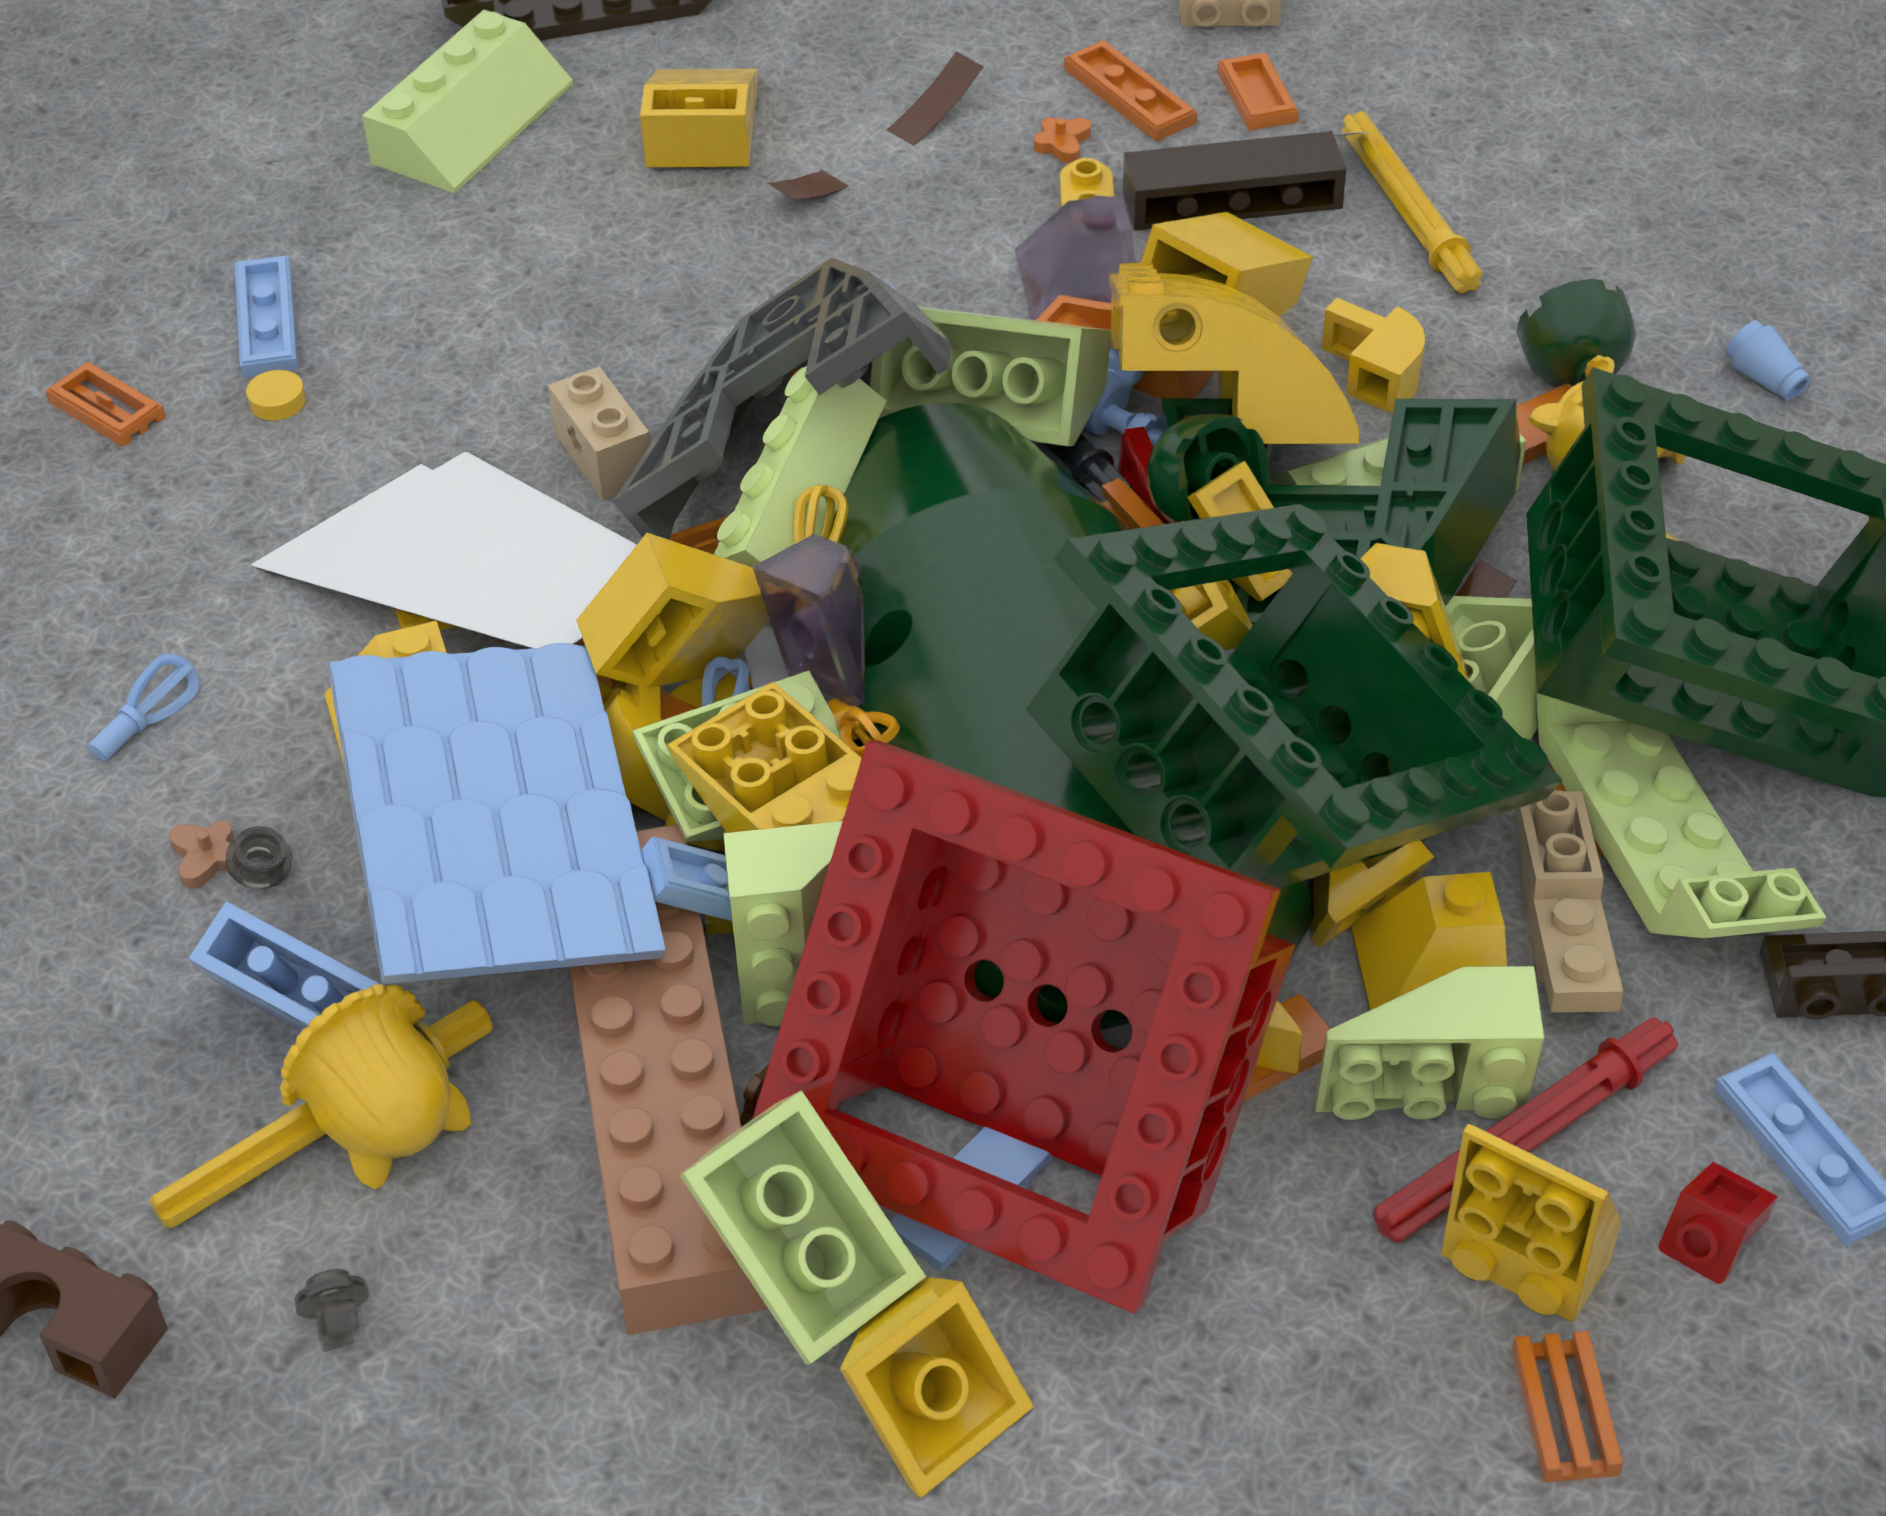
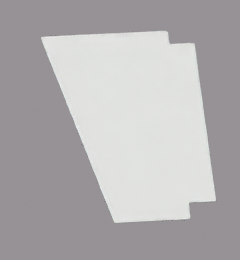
[250,452,637,649]

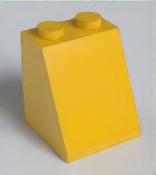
[1141,212,1313,320]

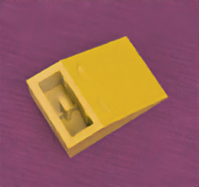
[640,68,758,167]
[576,533,797,688]
[667,682,862,833]
[1441,1123,1621,1323]

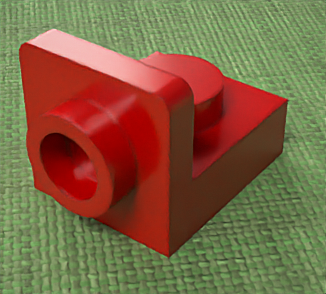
[1658,1161,1778,1284]

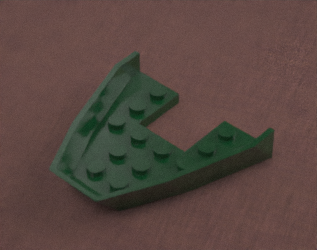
[1162,398,1521,721]

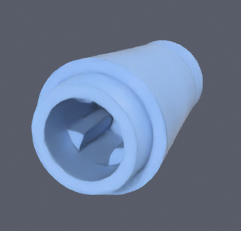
[1726,320,1811,401]

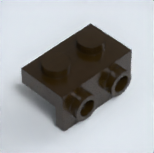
[1760,931,1886,1020]

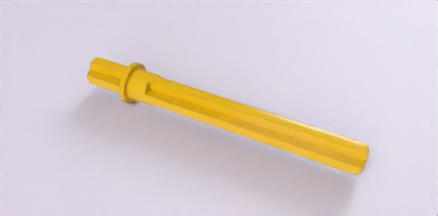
[1342,111,1483,294]
[149,1000,493,1228]

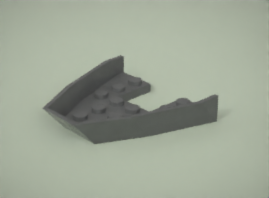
[613,258,952,540]

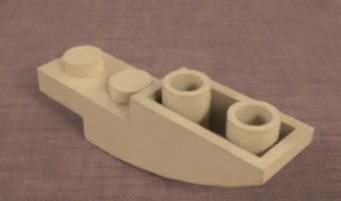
[1516,790,1623,1013]

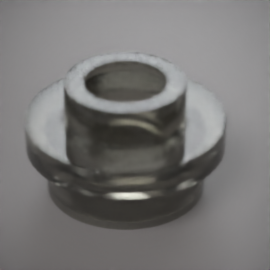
[225,826,292,889]

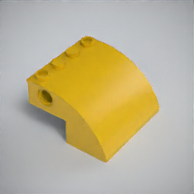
[1109,263,1359,444]

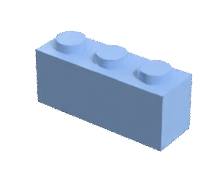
[188,901,379,1030]

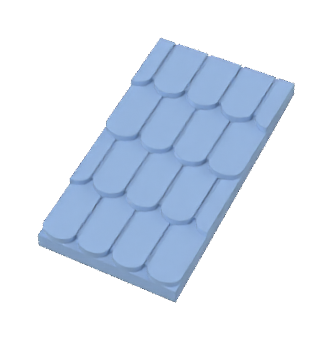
[328,643,666,984]

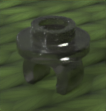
[294,1269,370,1351]

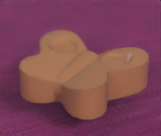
[169,820,241,888]

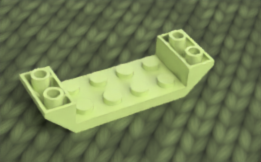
[1536,687,1827,938]

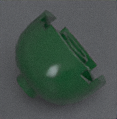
[1516,279,1636,387]
[1147,413,1268,523]

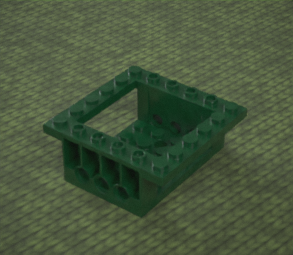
[1526,367,1886,797]
[1026,504,1563,889]

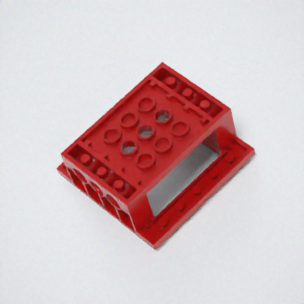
[752,740,1295,1314]

